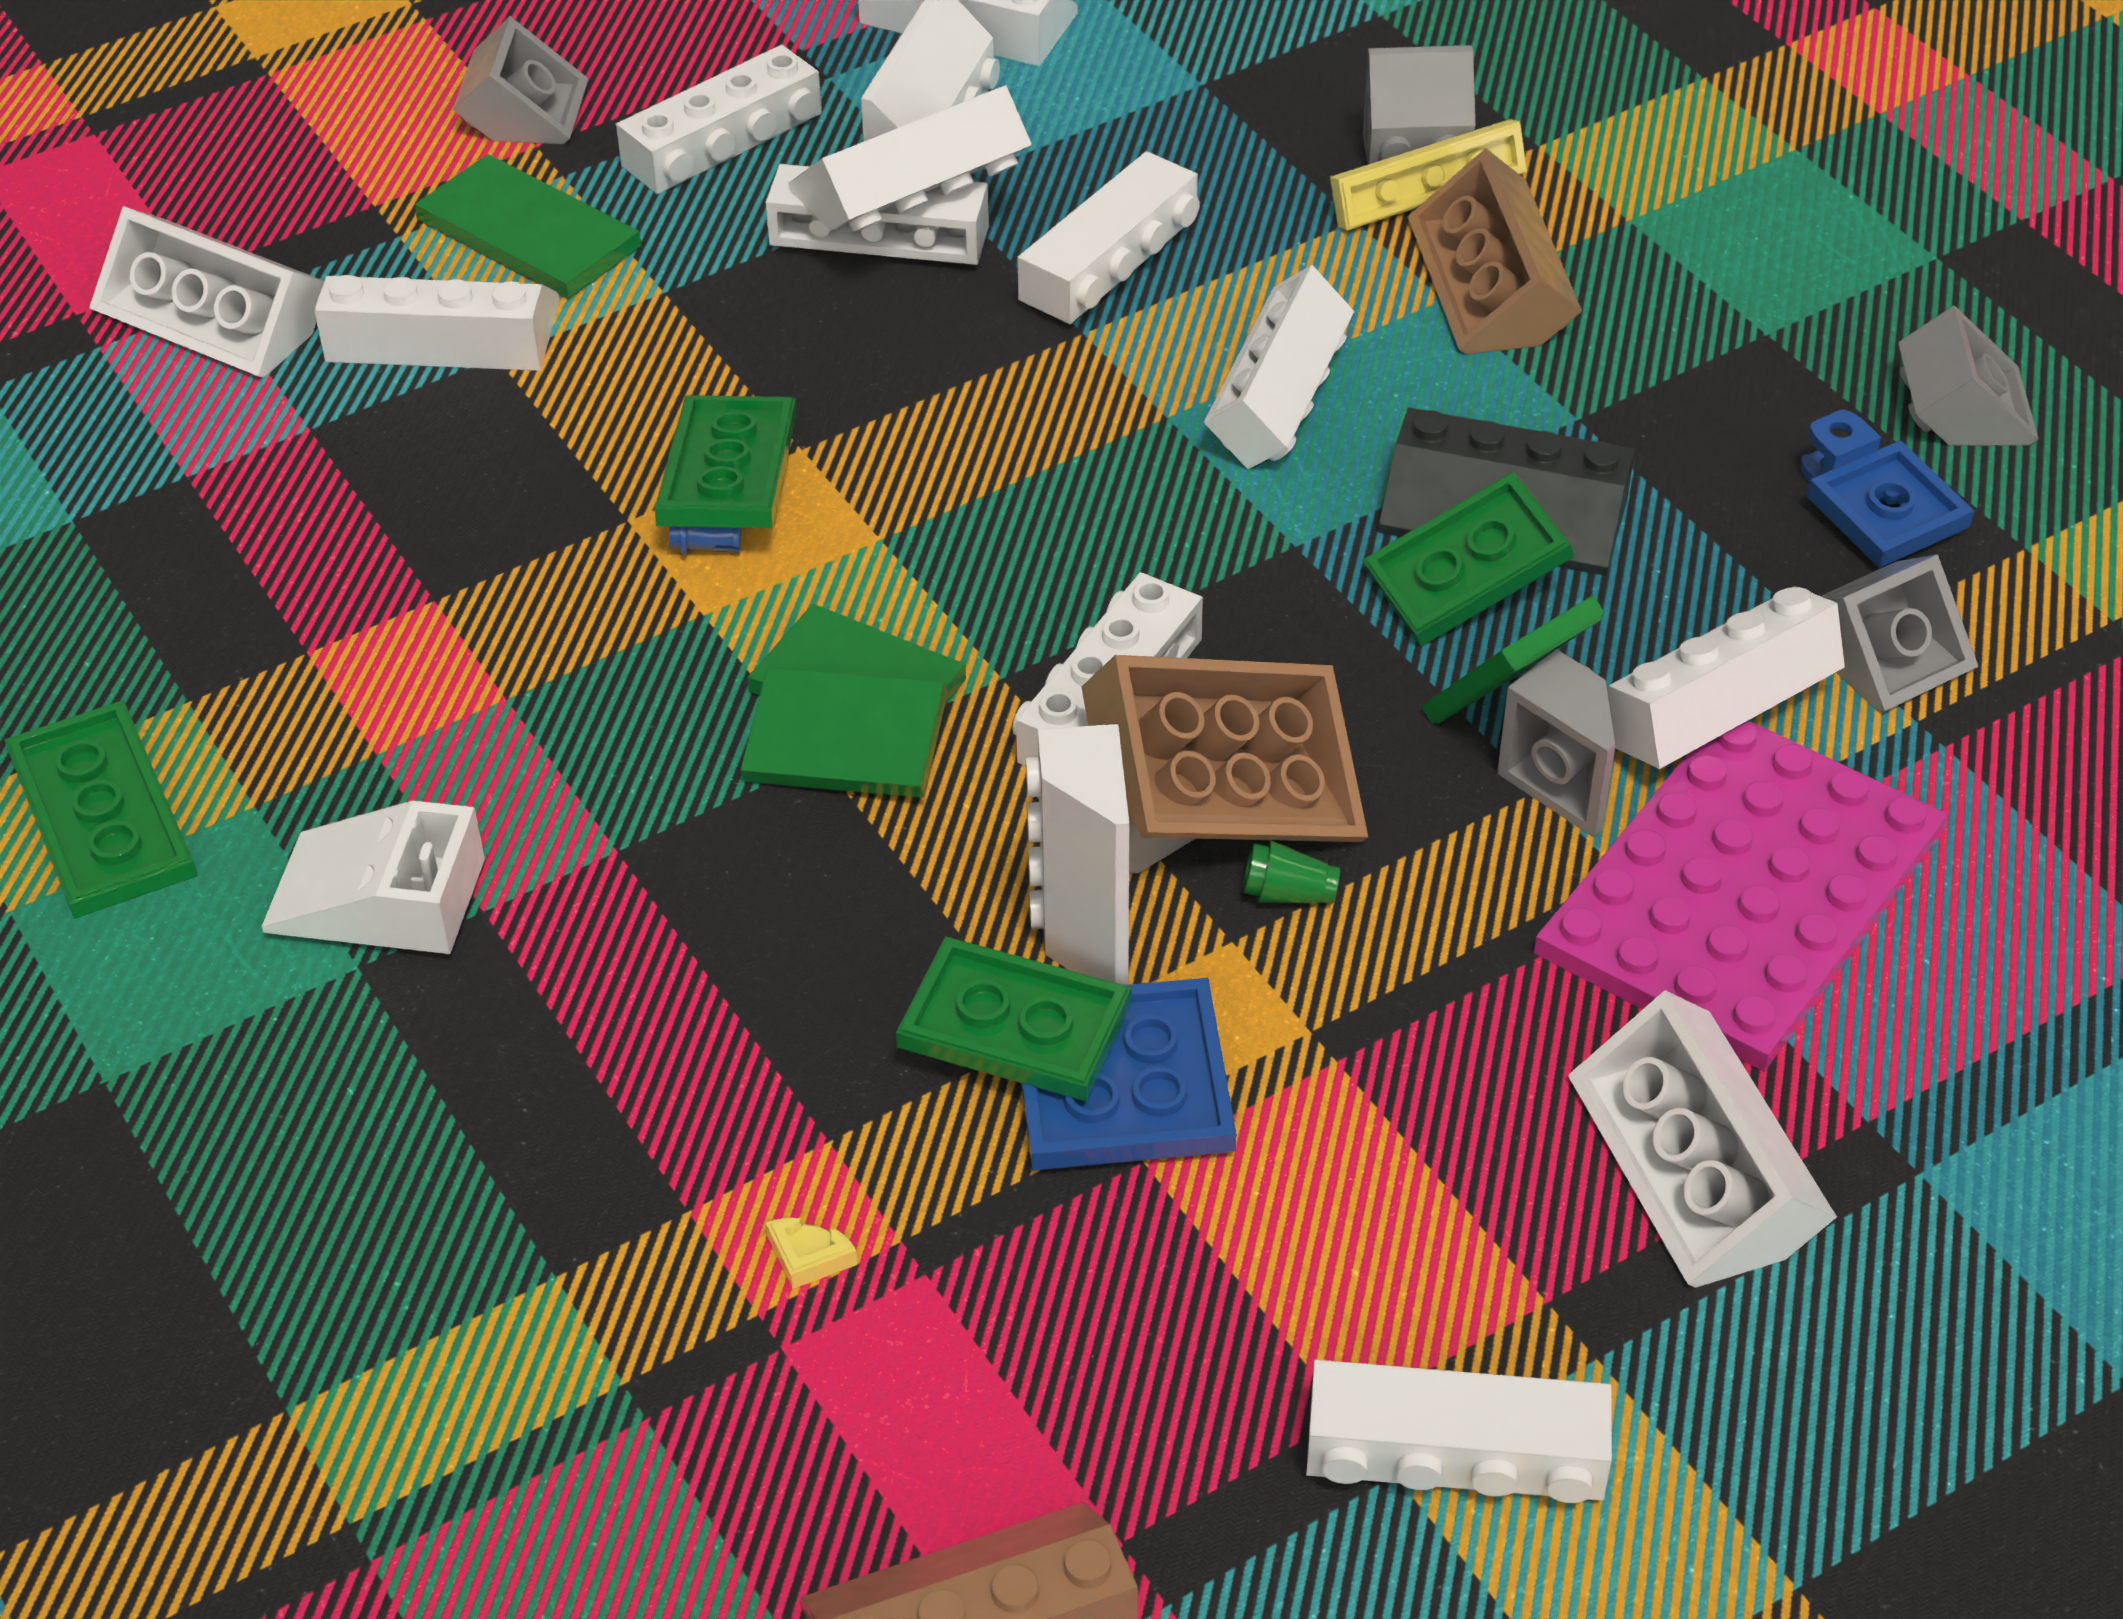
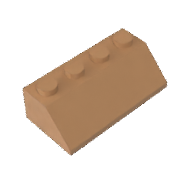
[1408,148,1582,355]
[800,1502,1138,1619]

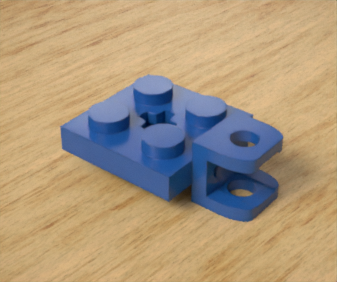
[1800,410,1975,568]

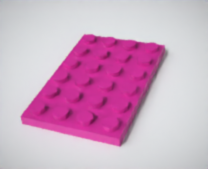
[1534,720,1948,1072]

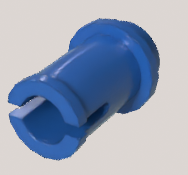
[669,526,741,555]

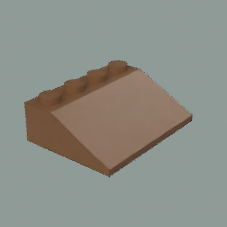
[1081,655,1368,842]

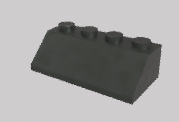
[1378,407,1635,576]

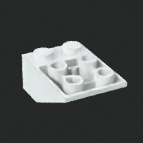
[262,800,485,954]

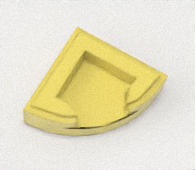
[766,1217,858,1289]

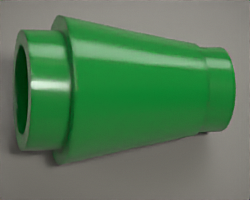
[1243,840,1340,905]

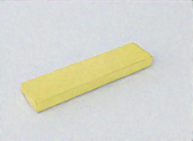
[1330,119,1527,230]

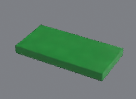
[414,154,641,299]
[655,395,797,528]
[4,700,198,919]

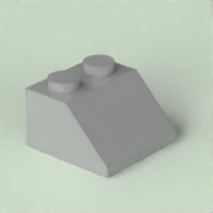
[453,16,588,144]
[1363,45,1475,164]
[1898,305,2038,445]
[1821,554,1979,712]
[1497,649,1616,837]

